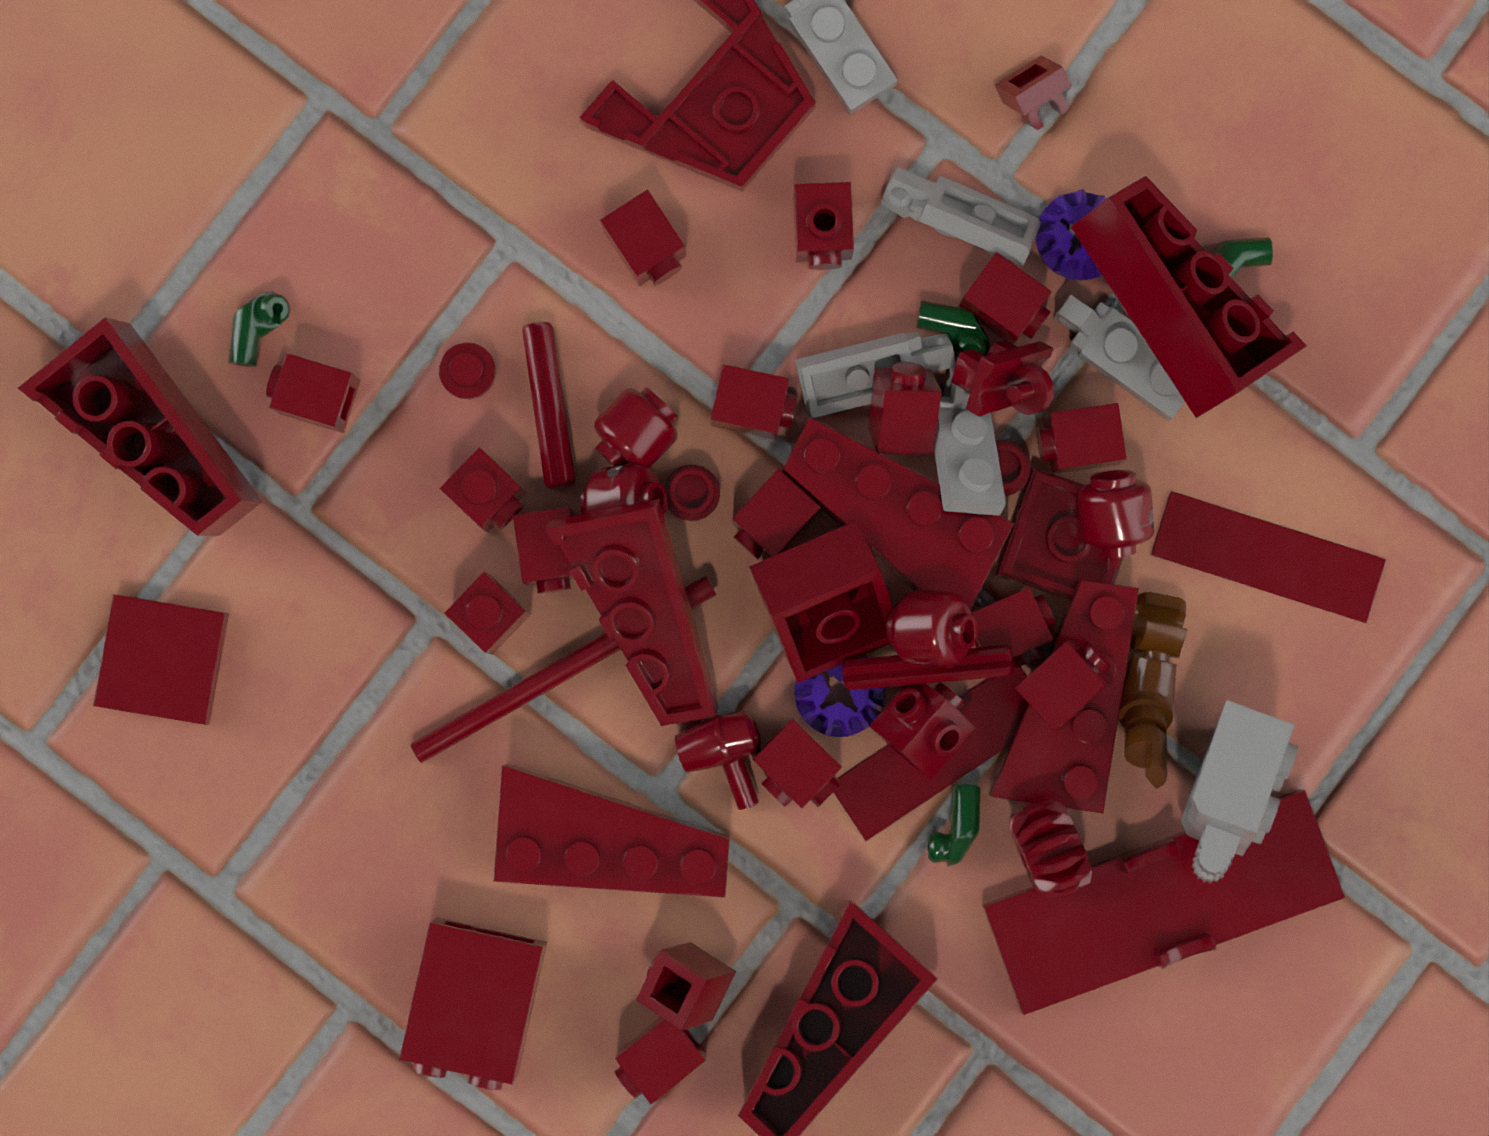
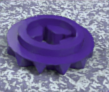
[1036,189,1106,281]
[794,655,885,737]

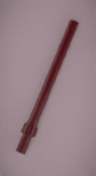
[410,576,717,763]

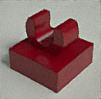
[995,55,1072,130]

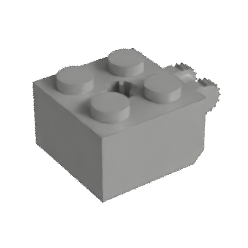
[1181,700,1299,884]

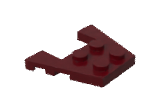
[579,0,816,192]

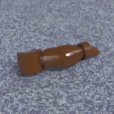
[1119,592,1187,789]

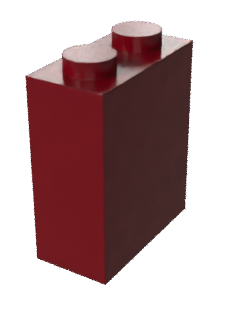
[399,918,547,1090]

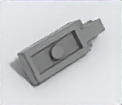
[784,0,898,115]
[881,167,1041,266]
[1054,295,1185,421]
[795,332,956,418]
[934,368,1006,516]

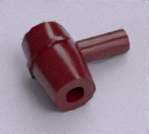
[674,711,761,810]

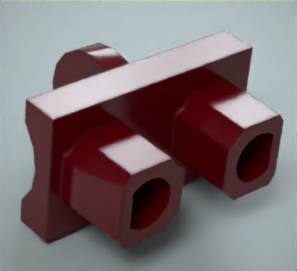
[951,340,1054,416]

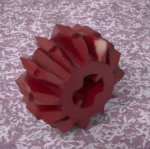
[1009,798,1092,901]

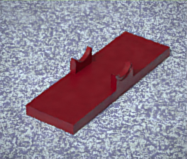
[982,789,1345,1015]

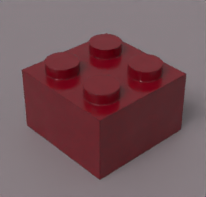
[749,521,893,683]

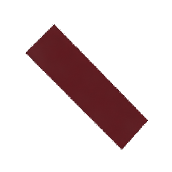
[1151,491,1386,623]
[834,667,1028,841]

